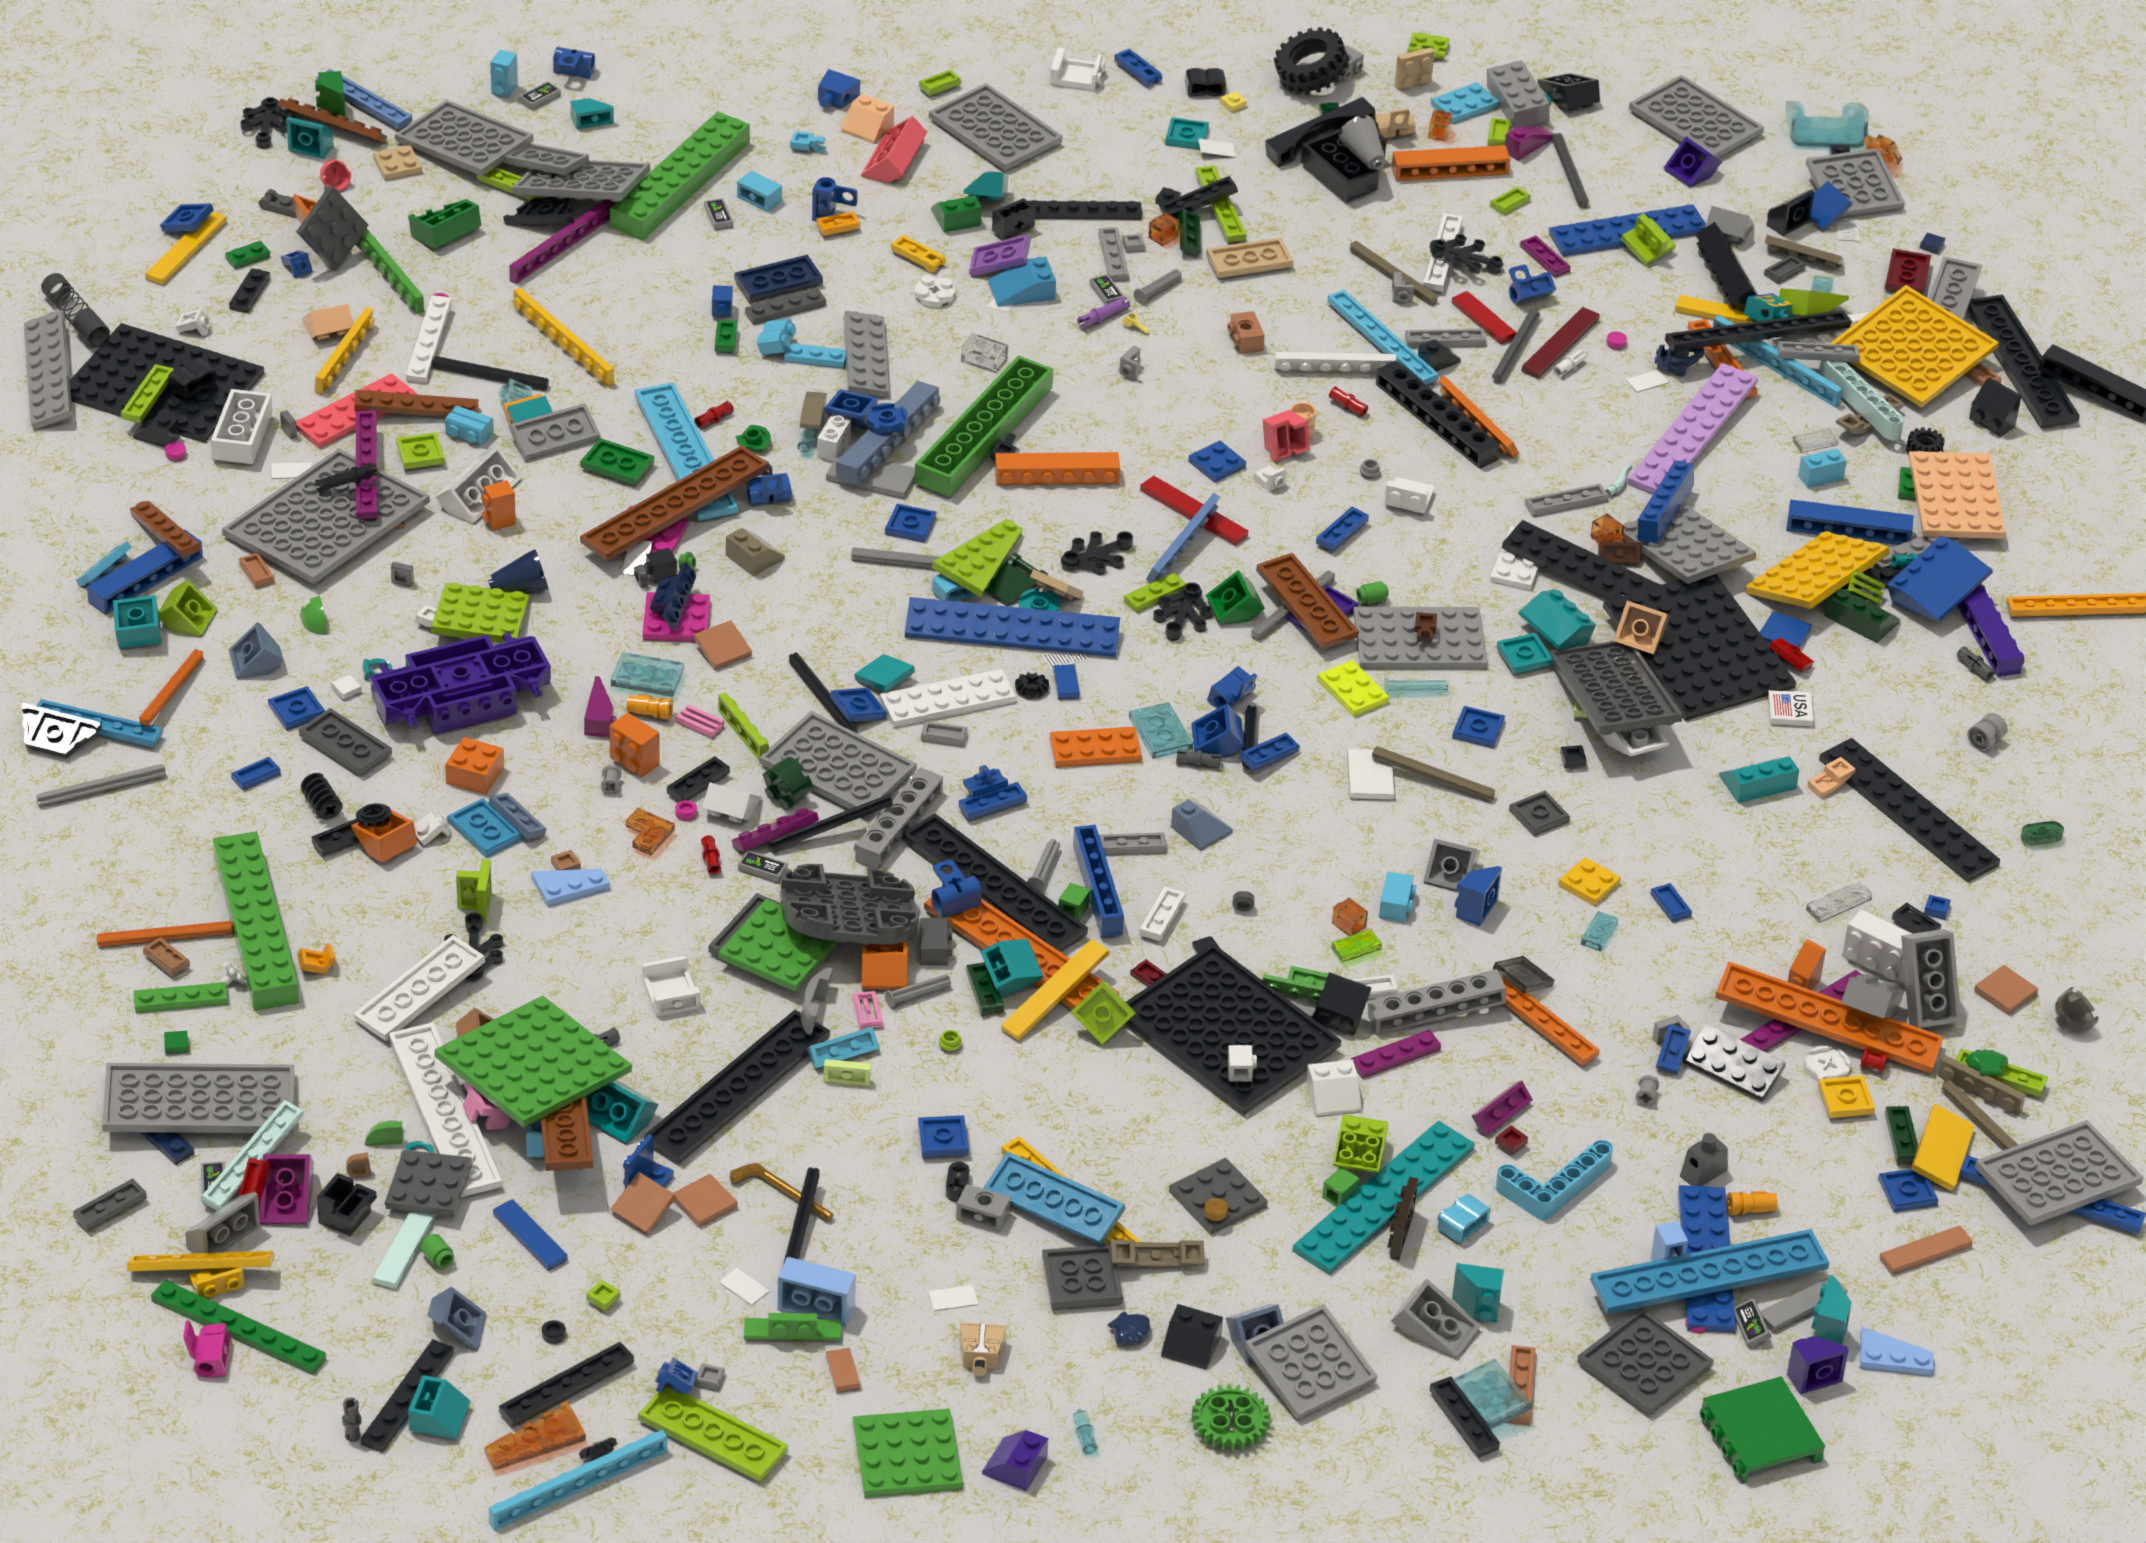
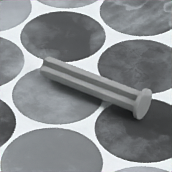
[1134,269,1182,304]
[1027,839,1060,891]
[885,974,951,1008]

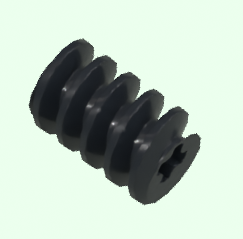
[300,773,343,819]

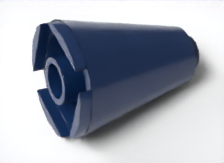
[488,549,549,592]

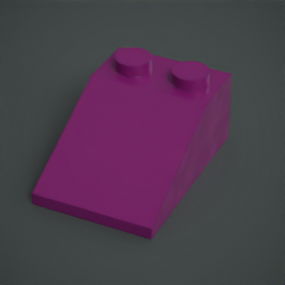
[260,1154,314,1224]

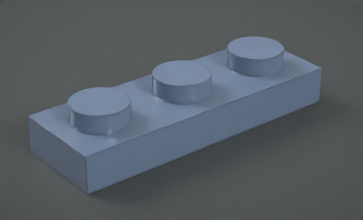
[488,793,546,840]

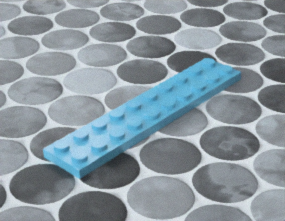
[635,382,738,521]

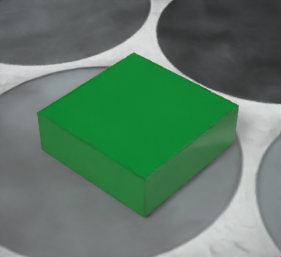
[164,1031,189,1054]

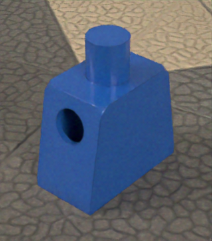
[818,69,860,109]

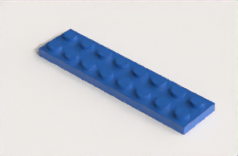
[1549,204,1706,257]
[1678,1185,1736,1333]

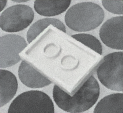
[1348,749,1394,800]

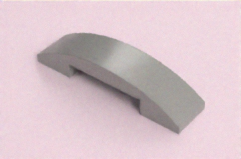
[801,967,833,1035]

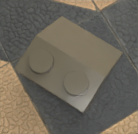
[726,528,785,576]

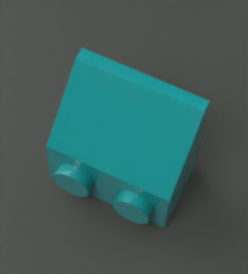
[286,117,333,159]
[113,595,162,649]
[1452,1263,1504,1323]

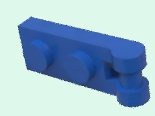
[1114,48,1162,87]

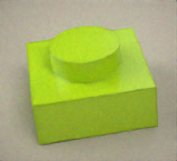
[586,1280,620,1311]

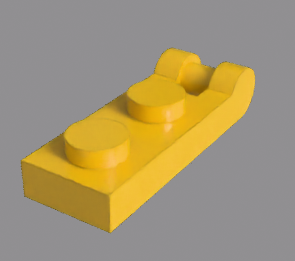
[891,235,946,273]

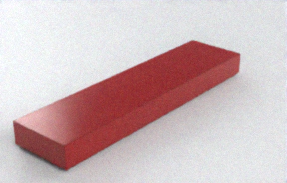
[1451,291,1517,344]

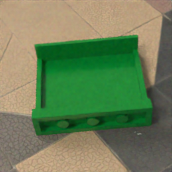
[1700,1376,1825,1484]

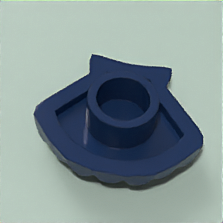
[1107,1312,1150,1345]

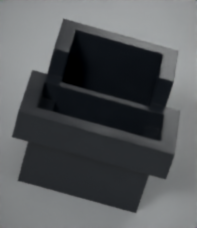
[317,1173,377,1236]

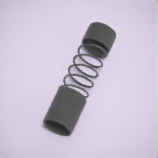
[41,273,110,347]

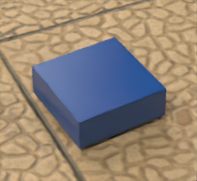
[1924,894,1951,920]

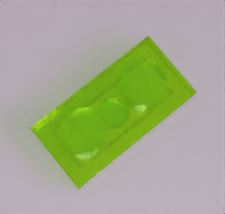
[1331,929,1382,963]

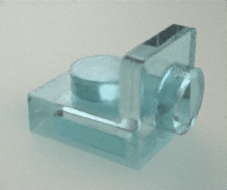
[499,379,532,405]

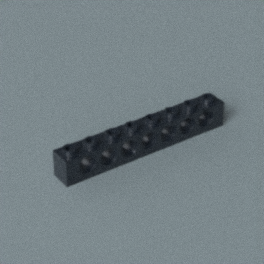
[1375,360,1500,469]

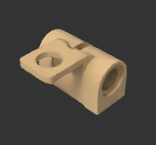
[1375,108,1416,138]

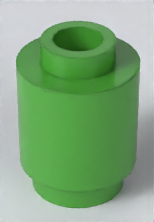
[1356,581,1389,605]
[421,1234,454,1268]

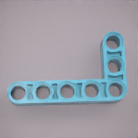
[1495,1140,1613,1220]

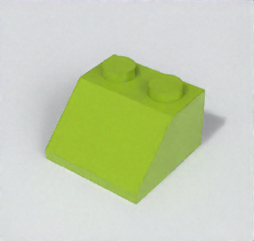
[159,579,218,637]

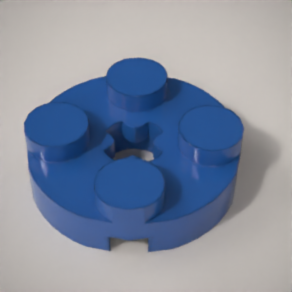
[866,403,908,435]

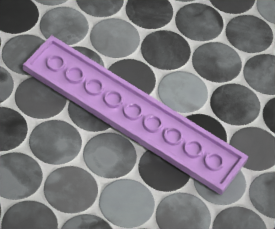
[1627,363,1758,494]

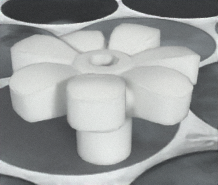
[221,960,246,986]

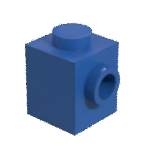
[712,285,733,317]

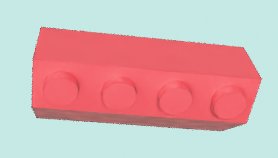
[861,115,927,183]

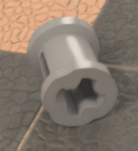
[601,765,622,794]
[1635,1075,1660,1106]

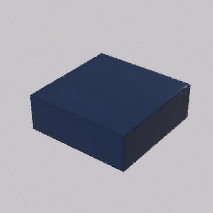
[1920,232,1946,254]

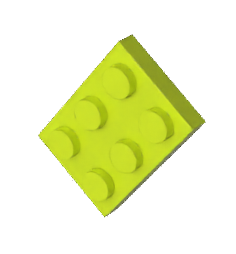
[1317,660,1389,717]

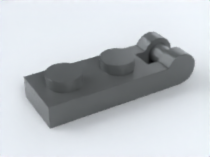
[258,189,297,218]

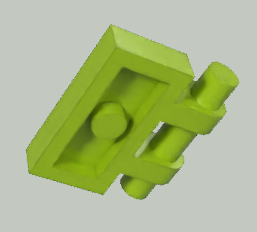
[1407,32,1450,60]

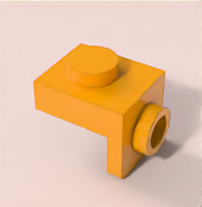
[297,944,336,975]

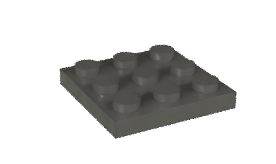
[296,186,369,271]
[385,1150,473,1216]
[1169,1158,1268,1235]
[1042,1245,1123,1309]

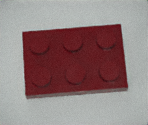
[1884,248,1931,295]

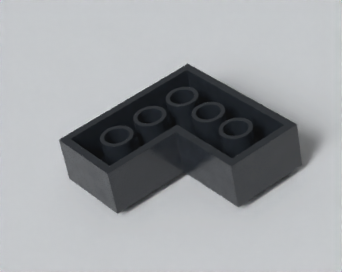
[1301,129,1387,202]

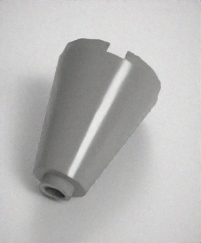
[1339,115,1385,169]

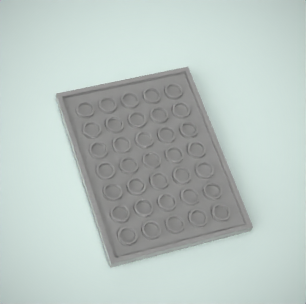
[222,448,430,584]

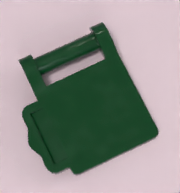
[985,553,1048,605]

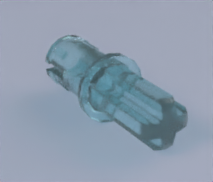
[797,428,817,453]
[1073,1409,1098,1454]

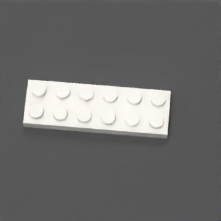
[880,669,1016,728]
[353,935,485,1041]

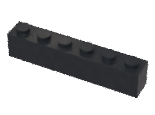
[1695,222,1758,312]
[2038,344,2146,422]

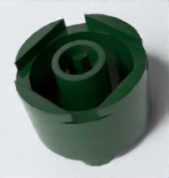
[762,757,813,810]

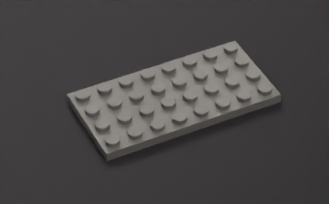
[103,1063,294,1133]

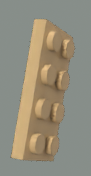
[1206,237,1294,278]

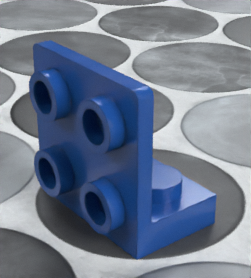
[623,1135,674,1189]

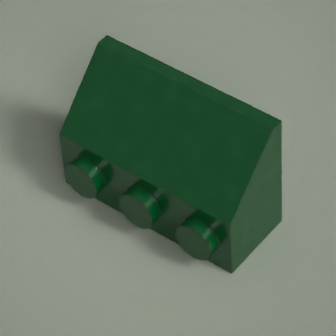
[1824,588,1900,643]

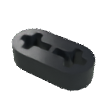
[945,1162,970,1202]

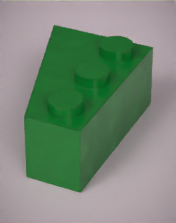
[408,199,482,249]

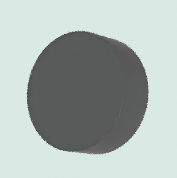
[633,564,649,586]
[1232,891,1255,911]

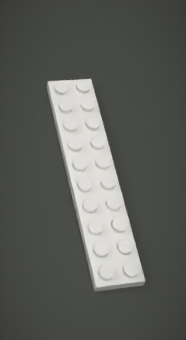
[389,1023,502,1197]

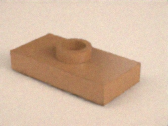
[143,937,190,977]

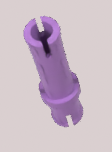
[1077,296,1130,329]

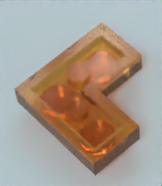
[1863,134,1902,165]
[626,808,675,855]

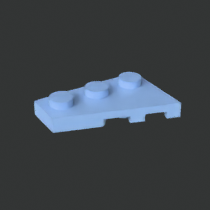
[531,868,610,907]
[1860,1327,1933,1376]

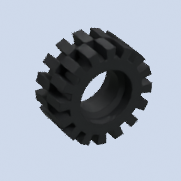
[1906,427,1945,455]

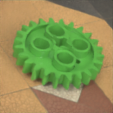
[1191,1384,1271,1452]

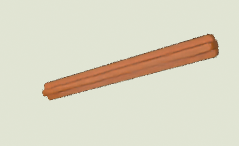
[139,649,204,726]
[97,921,233,947]

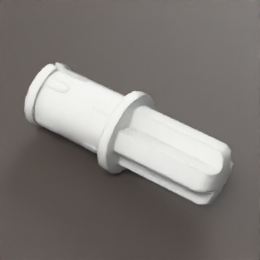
[1553,350,1586,378]

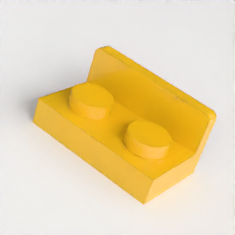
[189,1268,245,1298]

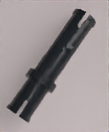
[315,463,378,493]

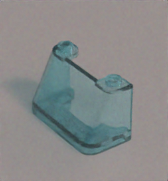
[1786,101,1869,148]

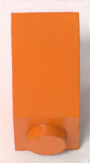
[1788,939,1826,990]

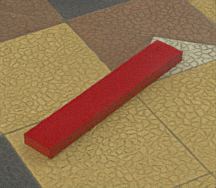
[1140,475,1249,545]

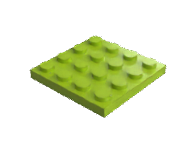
[431,582,530,643]

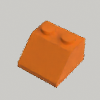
[351,810,417,863]

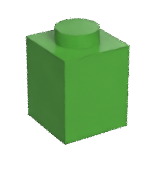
[1058,882,1090,921]
[1322,1167,1360,1207]

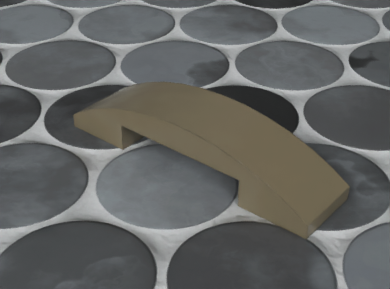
[1836,394,1904,434]
[1110,1240,1205,1268]

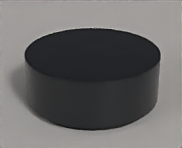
[542,1320,566,1344]

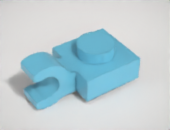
[790,131,826,153]

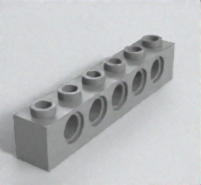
[854,767,943,870]
[1368,969,1506,1035]

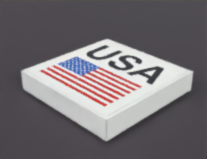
[1768,690,1814,727]

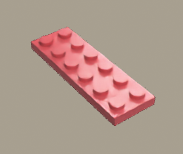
[296,373,417,449]

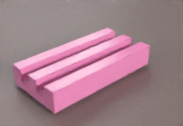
[676,705,724,738]
[853,991,883,1030]

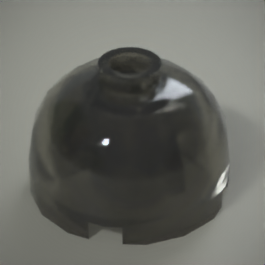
[2055,987,2099,1033]

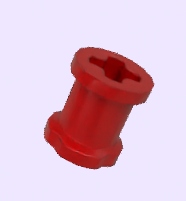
[1860,1048,1888,1074]

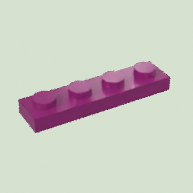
[731,808,819,851]
[1351,1029,1441,1079]

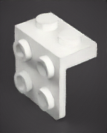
[1385,477,1434,514]

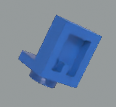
[281,250,312,278]

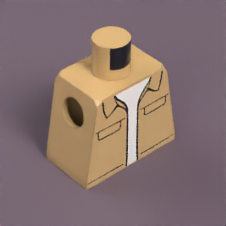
[959,1322,1006,1377]

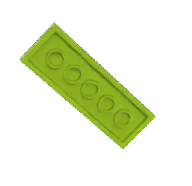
[638,1383,788,1482]

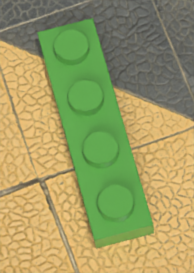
[134,982,228,1013]

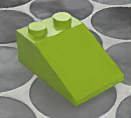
[1779,288,1849,317]

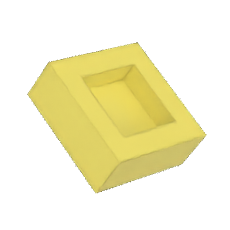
[1220,91,1247,113]

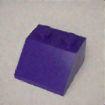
[1663,136,1722,187]
[1787,1336,1849,1395]
[982,1430,1048,1491]

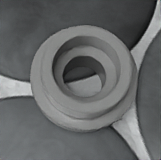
[1360,459,1380,477]

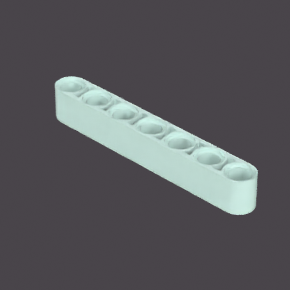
[1818,360,1904,440]

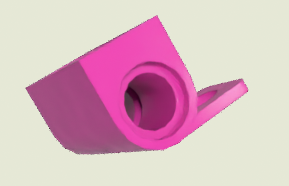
[183,1320,232,1378]

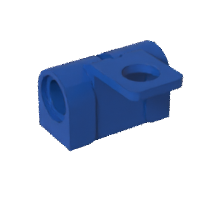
[553,47,595,79]
[812,177,858,221]
[1509,264,1556,304]
[746,473,792,505]
[1207,666,1257,709]
[931,860,982,918]

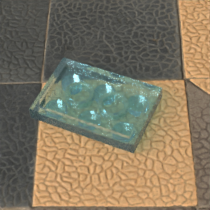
[611,652,684,697]
[1129,702,1193,759]
[1454,1358,1532,1429]

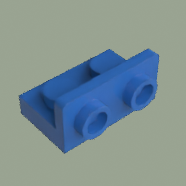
[655,1357,698,1395]

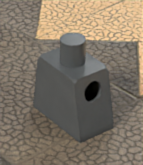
[1680,1133,1728,1186]

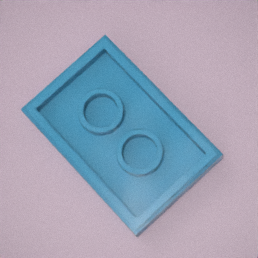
[447,798,522,858]

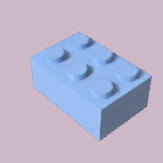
[778,1257,856,1327]

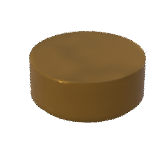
[1204,1198,1228,1221]

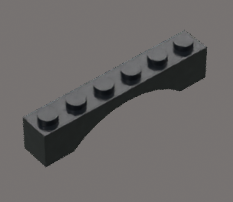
[1265,97,1376,167]

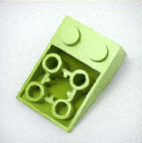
[1332,1114,1389,1173]

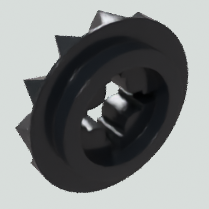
[1015,672,1049,698]
[356,803,392,827]
[579,1437,618,1461]

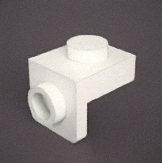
[414,811,451,845]

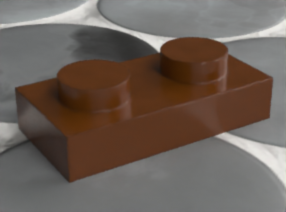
[1598,542,1640,564]

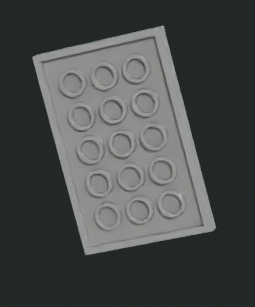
[1629,75,1764,158]
[929,83,1063,171]
[395,100,534,176]
[512,160,651,202]
[1616,503,1756,584]
[1353,606,1487,669]
[759,711,917,817]
[1975,1120,2144,1226]

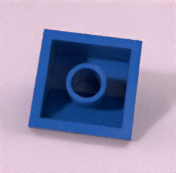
[824,389,878,428]
[1191,703,1245,757]
[1454,866,1502,926]

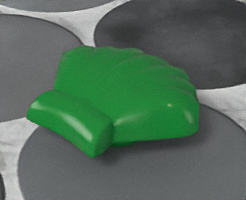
[735,425,771,452]
[1965,1049,2008,1076]

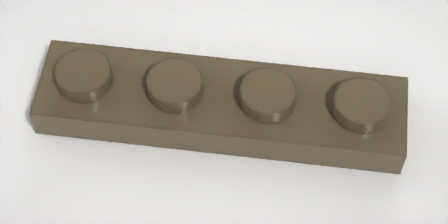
[1765,235,1844,268]
[1938,1055,2026,1116]

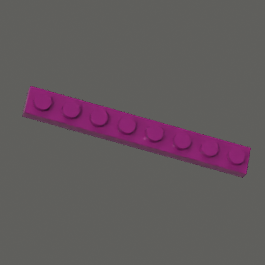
[509,199,617,284]
[356,410,377,519]
[1740,970,1862,1052]

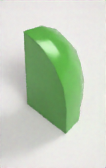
[300,596,327,634]
[365,1120,402,1145]

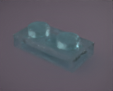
[1581,911,1619,952]

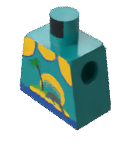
[1744,293,1794,321]

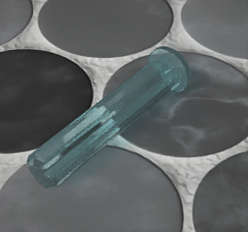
[1384,678,1448,695]

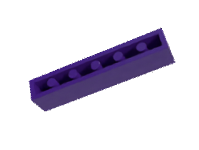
[1957,583,2025,677]

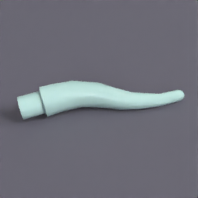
[1605,464,1632,497]

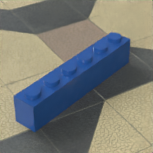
[1638,461,1694,544]
[1786,499,1914,545]
[87,530,203,615]
[1073,825,1124,937]

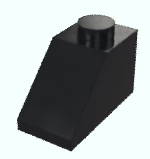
[1418,339,1461,372]
[133,413,180,448]

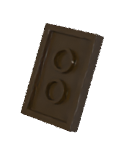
[1388,1177,1419,1260]

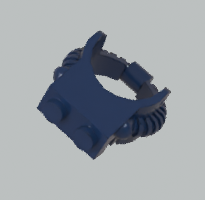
[1655,344,1705,377]

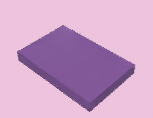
[969,234,1031,277]

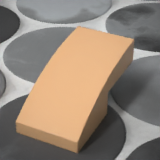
[1807,757,1856,799]

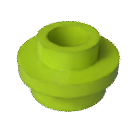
[939,1030,962,1051]

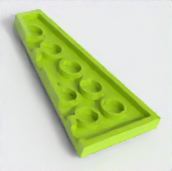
[932,519,1023,598]

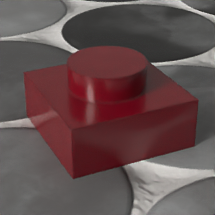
[1495,1125,1528,1155]

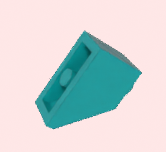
[570,98,614,130]

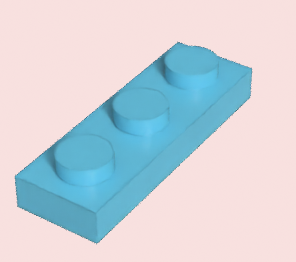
[784,343,846,369]
[76,541,132,587]
[807,1026,879,1069]

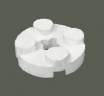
[915,275,955,308]

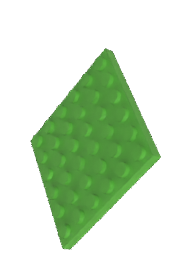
[434,996,632,1128]

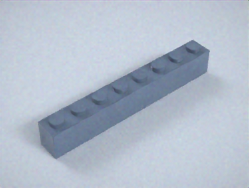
[836,381,941,486]

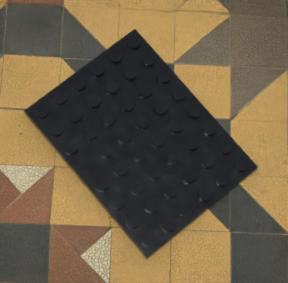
[70,323,264,443]
[1603,574,1796,721]
[1126,943,1341,1114]

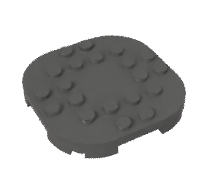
[780,864,920,945]

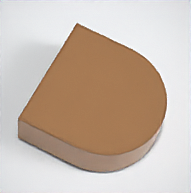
[346,1152,372,1177]

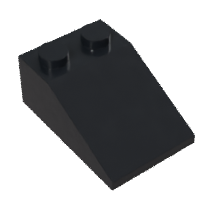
[1538,73,1600,111]

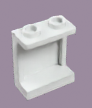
[1050,48,1105,91]
[642,956,700,1017]

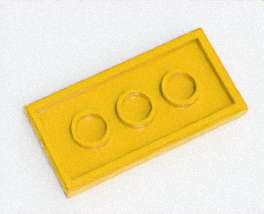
[1911,1103,1975,1191]

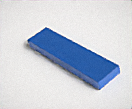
[493,1199,568,1271]

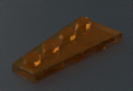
[485,1400,586,1471]

